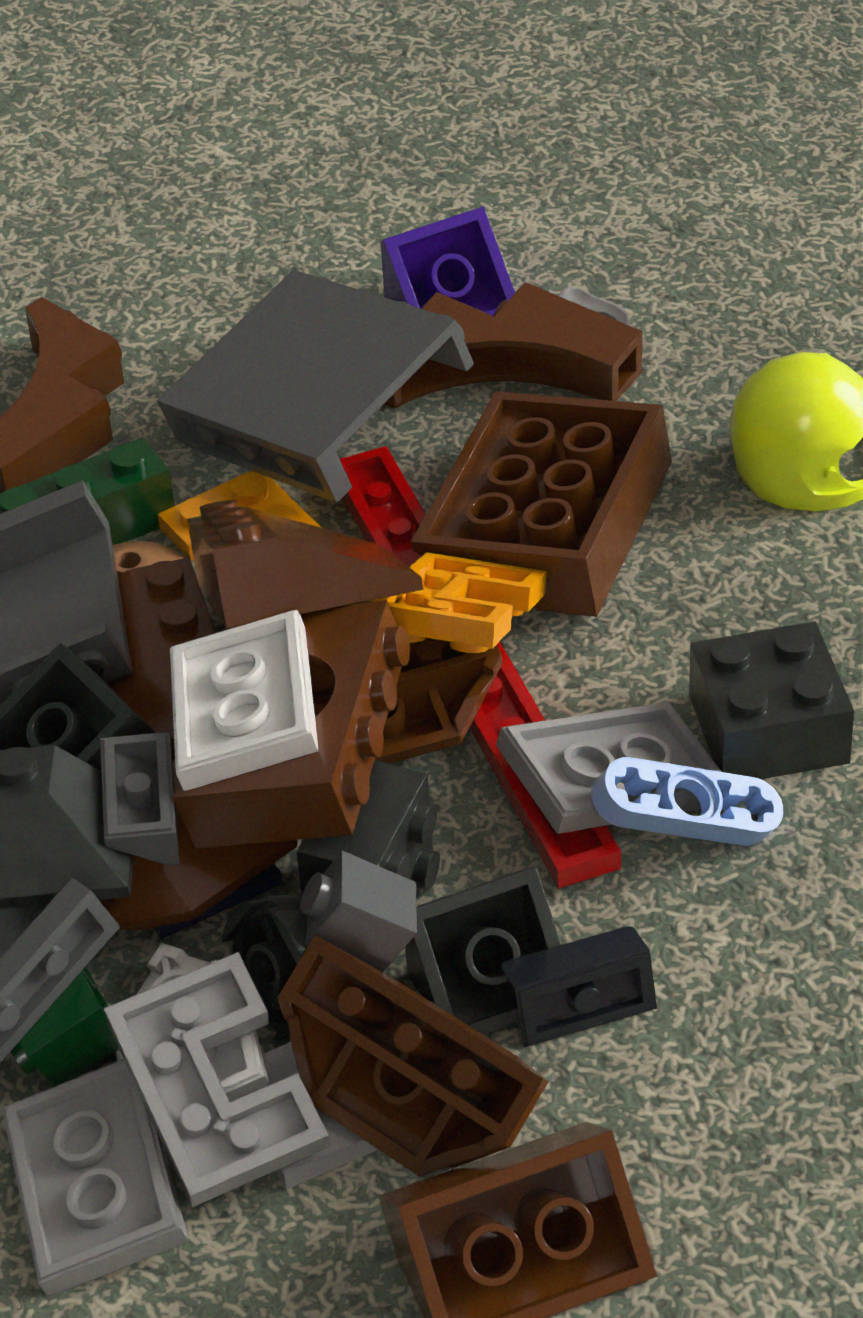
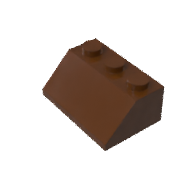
[378,1122,657,1318]

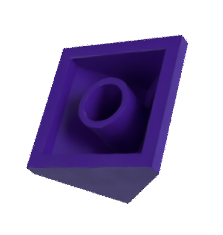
[380,206,515,316]

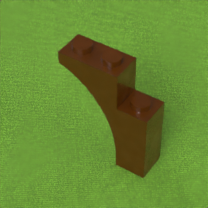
[384,282,642,408]
[0,297,124,494]

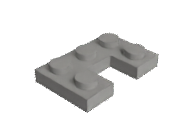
[104,952,329,1207]

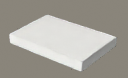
[170,610,319,791]

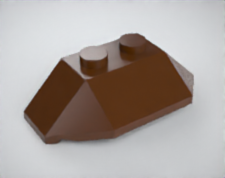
[314,638,502,764]
[99,760,298,936]
[278,935,549,1179]

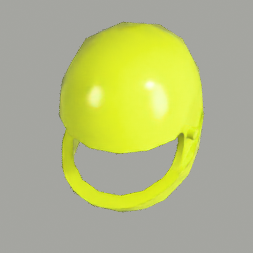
[729,352,863,511]

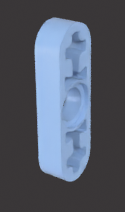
[591,757,783,846]

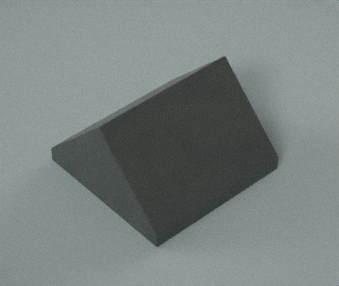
[405,866,561,1035]

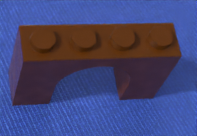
[172,600,410,848]

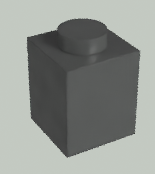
[300,850,417,973]

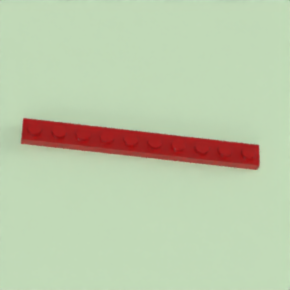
[340,446,621,889]

